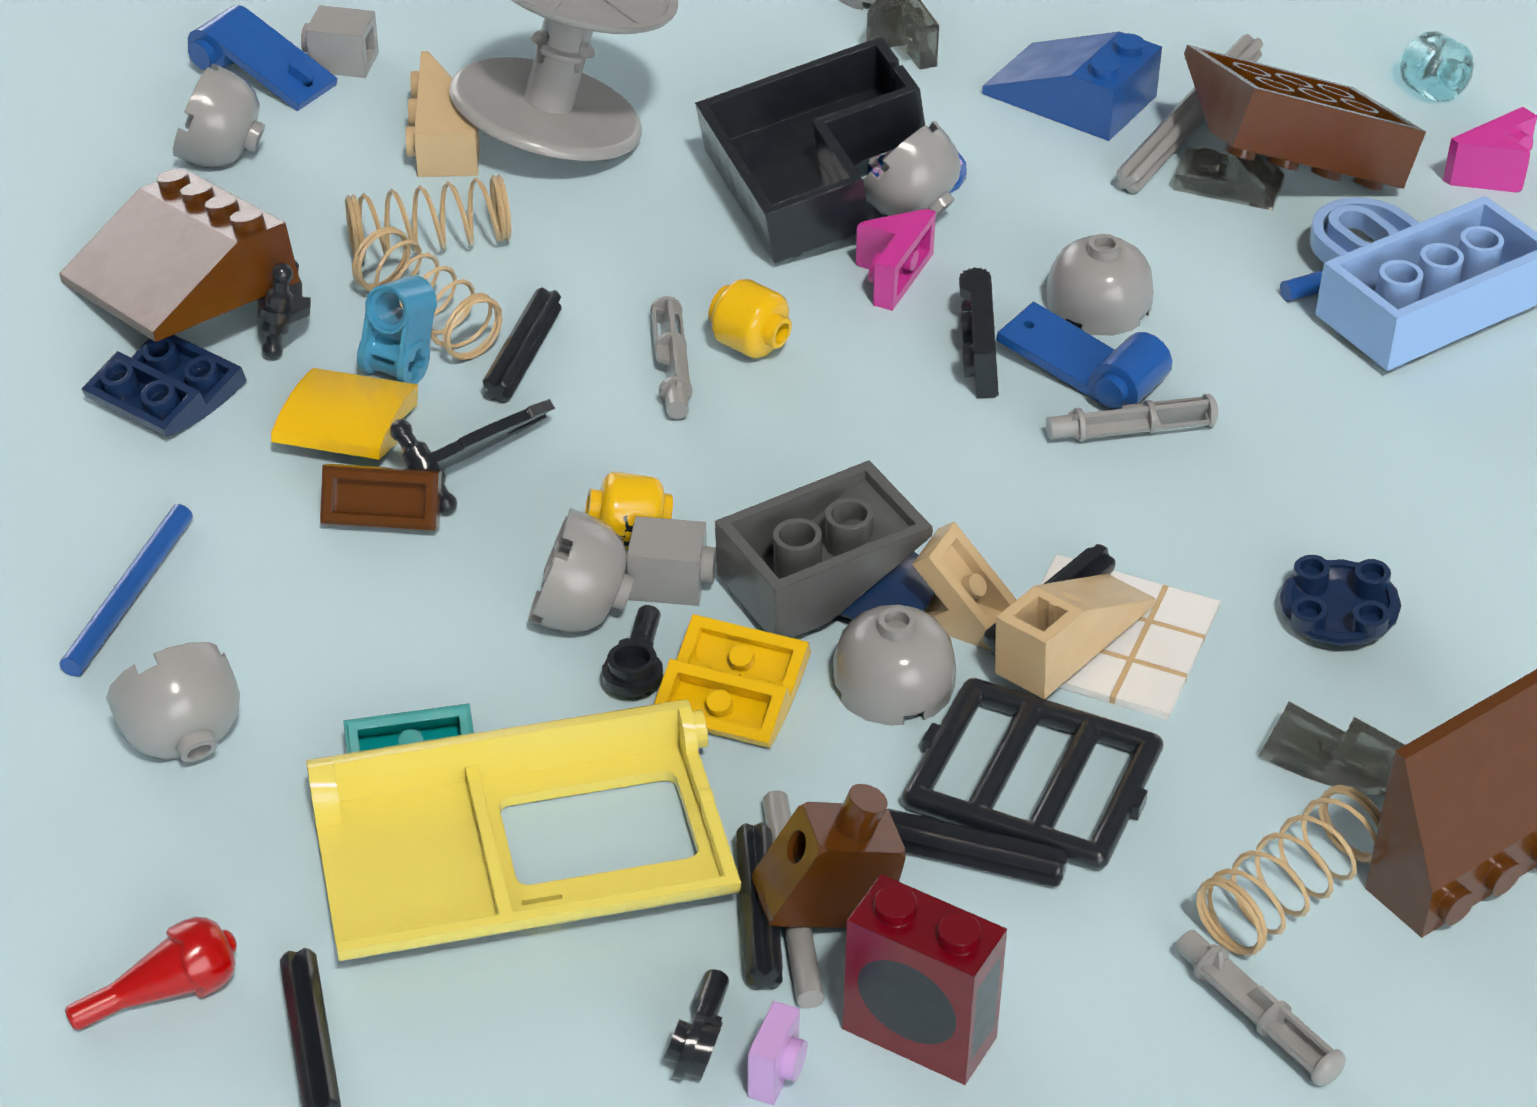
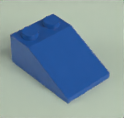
[982,31,1162,141]

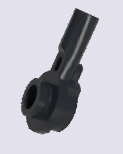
[602,605,663,697]
[664,969,729,1081]

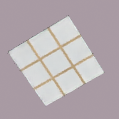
[1040,554,1221,720]

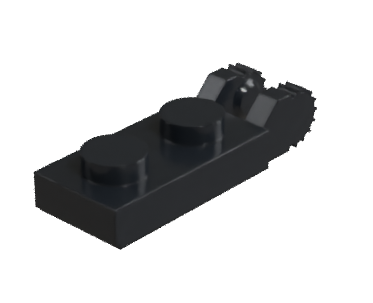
[959,267,999,399]

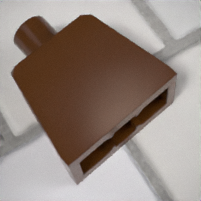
[751,784,906,928]

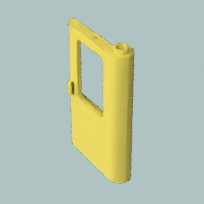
[306,699,741,961]

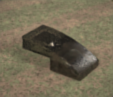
[1259,701,1405,796]

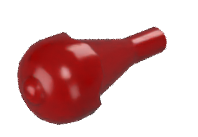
[64,917,237,1031]

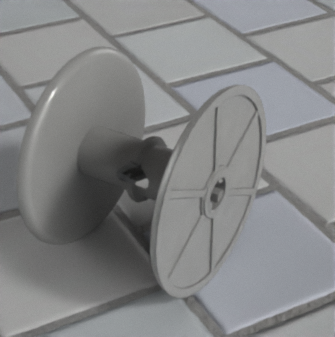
[449,0,678,161]

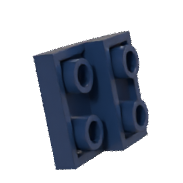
[81,335,247,436]

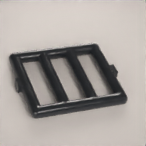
[901,678,1164,870]

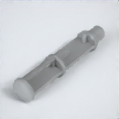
[650,296,692,419]
[1046,394,1218,442]
[1176,930,1346,1086]

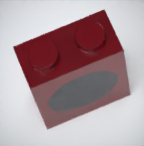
[842,874,1007,1085]

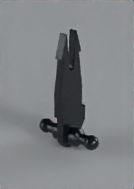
[255,260,311,360]
[390,399,555,515]

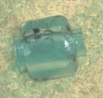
[1400,31,1474,102]

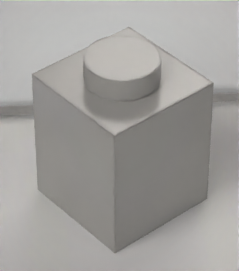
[301,5,379,78]
[627,516,717,606]

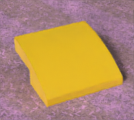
[271,368,418,460]
[654,614,811,748]

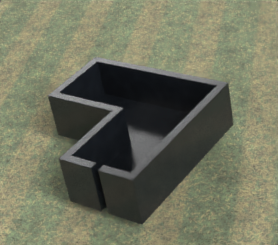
[695,36,925,263]

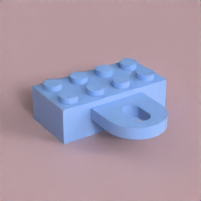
[1310,196,1537,371]

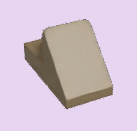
[912,521,1017,651]

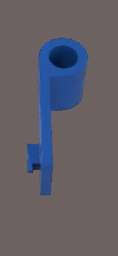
[188,5,338,111]
[996,301,1173,410]

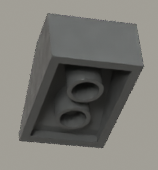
[715,460,933,638]

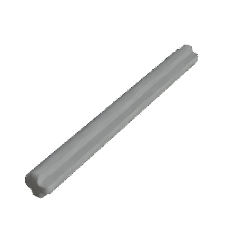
[1115,34,1263,194]

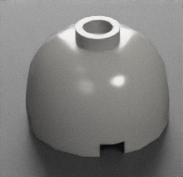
[173,63,265,168]
[863,121,961,217]
[1046,234,1154,336]
[528,508,635,633]
[832,604,956,726]
[106,642,240,762]

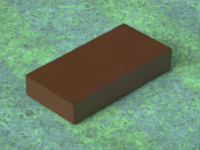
[320,464,442,531]

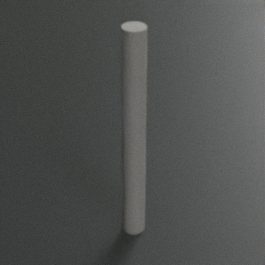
[762,790,824,1008]

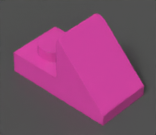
[1443,107,1537,192]
[856,209,936,311]

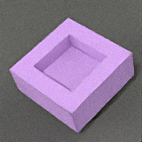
[748,1001,808,1105]

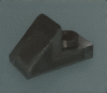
[866,0,939,70]
[1173,147,1285,211]

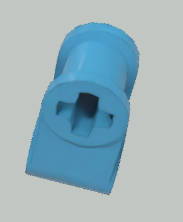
[357,275,437,384]

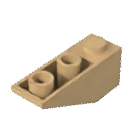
[406,51,480,177]
[995,574,1156,699]

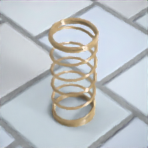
[345,174,512,262]
[352,227,502,360]
[1196,784,1381,956]

